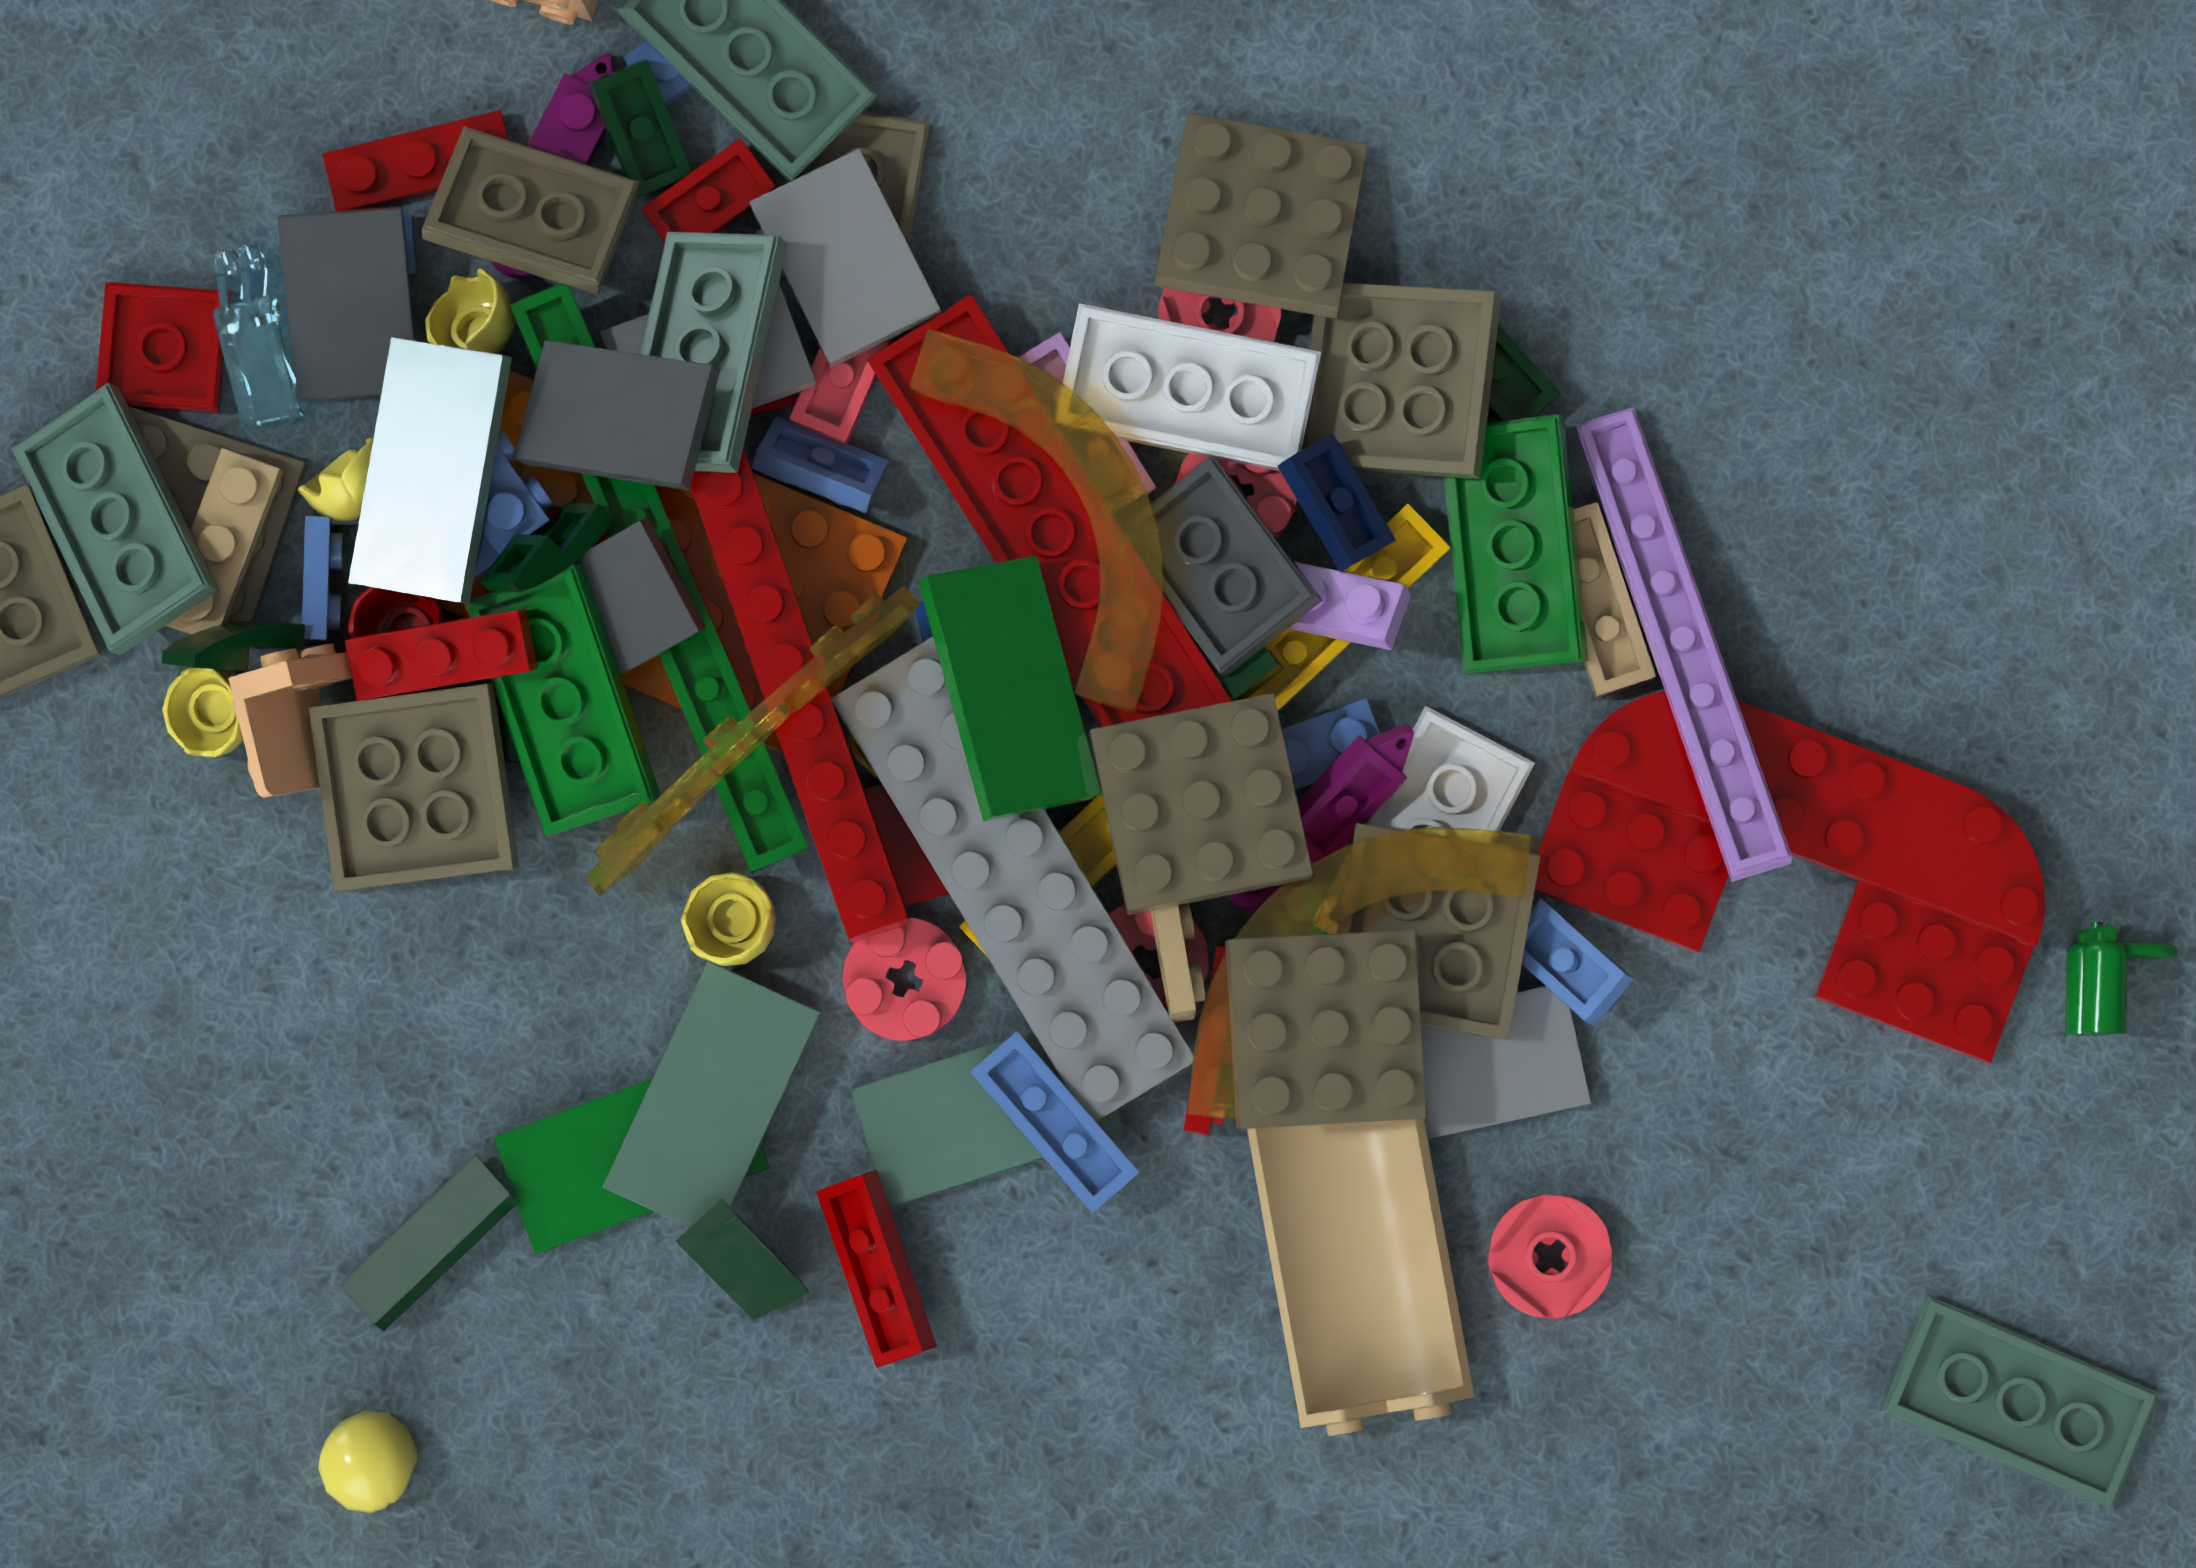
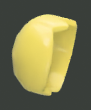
[425,268,516,354]
[298,438,373,522]
[162,667,243,758]
[681,872,776,967]
[318,1410,418,1513]

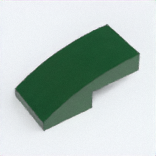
[480,503,614,592]
[162,620,305,671]

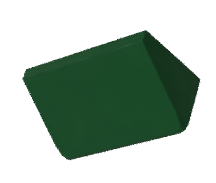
[676,1198,809,1319]

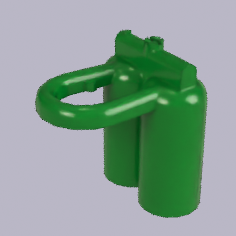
[2065,922,2178,1036]

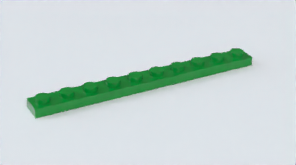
[510,283,810,873]

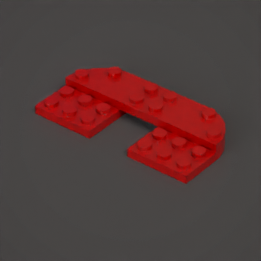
[1534,691,2045,1064]

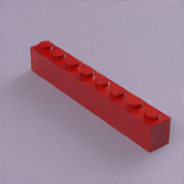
[690,449,911,943]

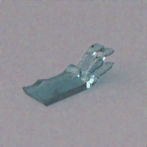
[213,242,304,429]

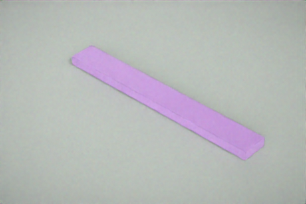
[1575,407,1792,882]

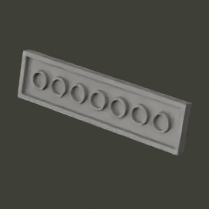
[831,637,1196,1122]

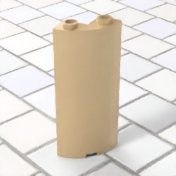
[1247,1119,1475,1436]

